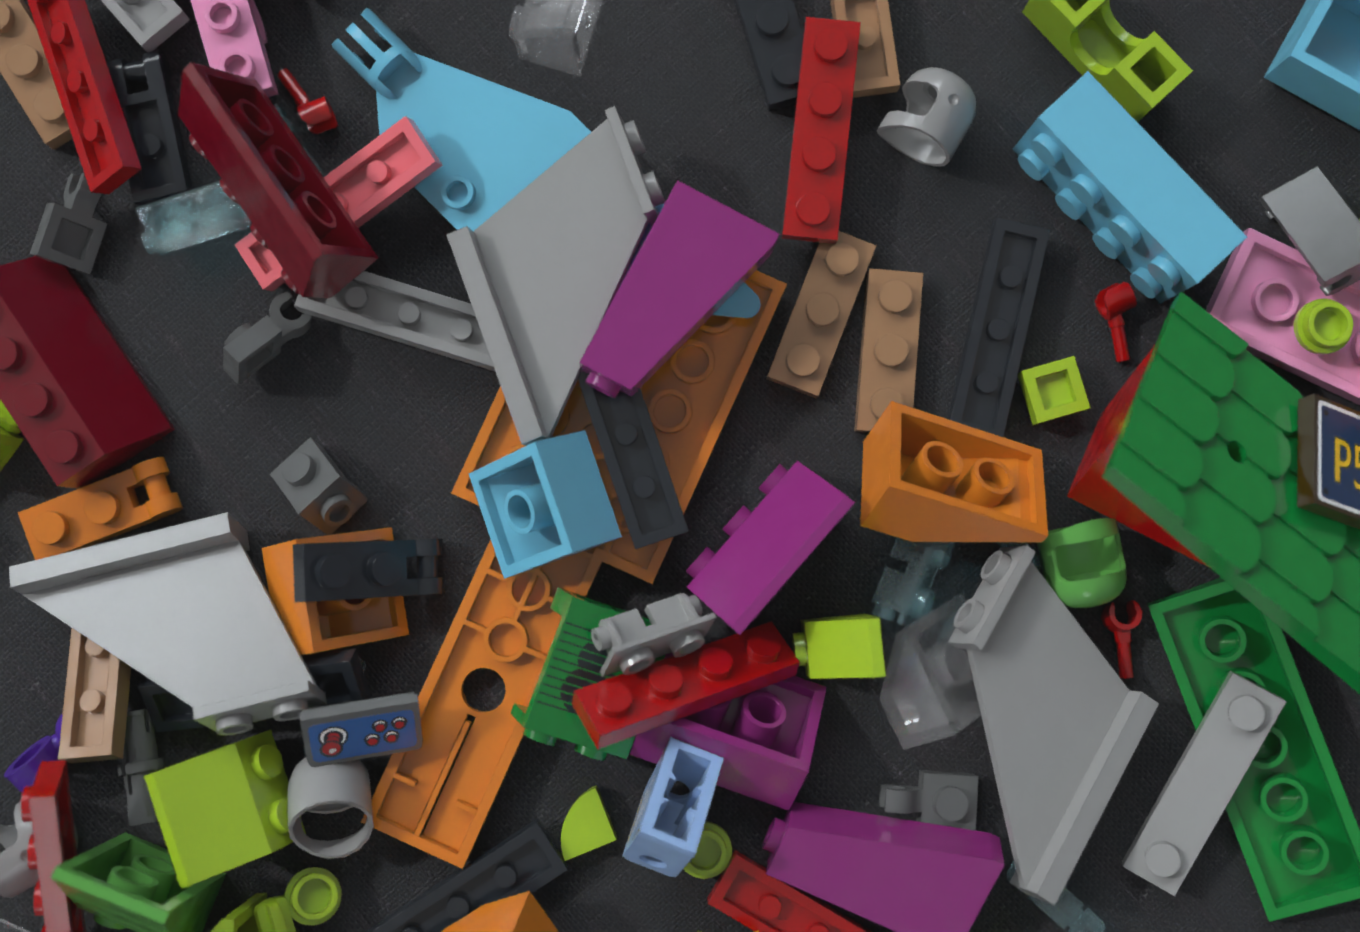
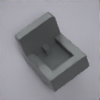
[270,437,368,535]

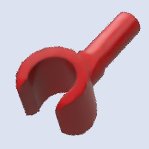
[277,68,338,134]
[1095,282,1137,362]
[1101,600,1142,678]

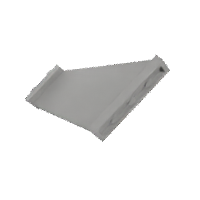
[446,106,665,446]
[9,512,327,735]
[948,546,1159,905]

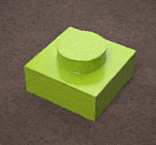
[1017,356,1090,425]

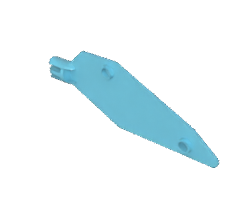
[332,8,761,318]

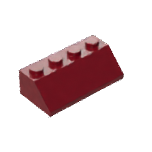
[178,62,378,298]
[0,256,175,489]

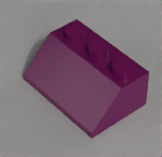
[686,461,855,635]
[630,644,827,811]

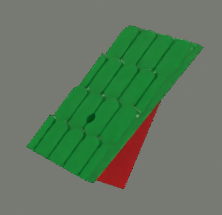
[1067,292,1360,694]

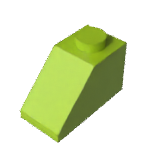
[792,614,886,679]

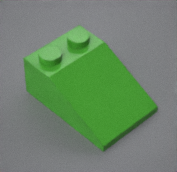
[51,832,226,932]

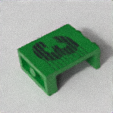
[510,587,665,761]

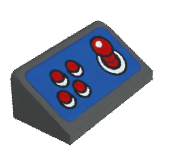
[299,692,423,767]

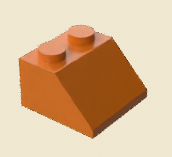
[262,527,409,655]

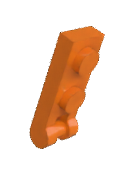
[18,457,183,560]

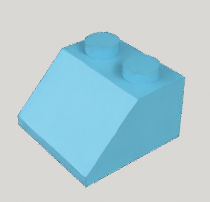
[469,430,622,579]

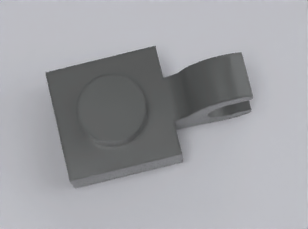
[30,173,107,274]
[223,292,312,385]
[879,770,979,830]

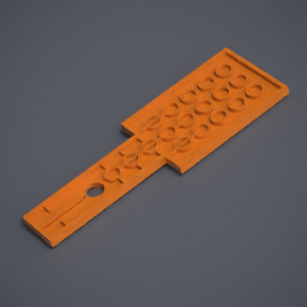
[361,270,787,869]

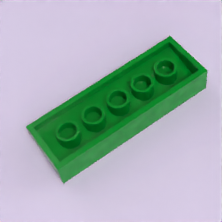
[1147,577,1360,922]

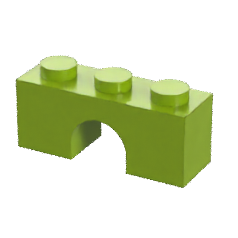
[1022,0,1193,123]

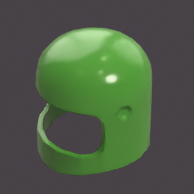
[1037,518,1127,608]

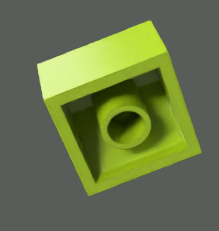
[144,730,306,888]

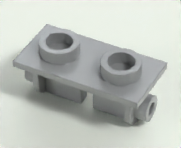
[591,593,717,677]

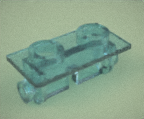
[135,181,252,256]
[871,537,955,631]

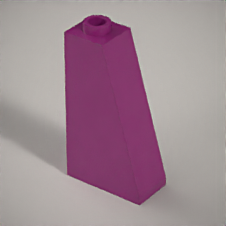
[579,180,780,398]
[762,802,1005,932]

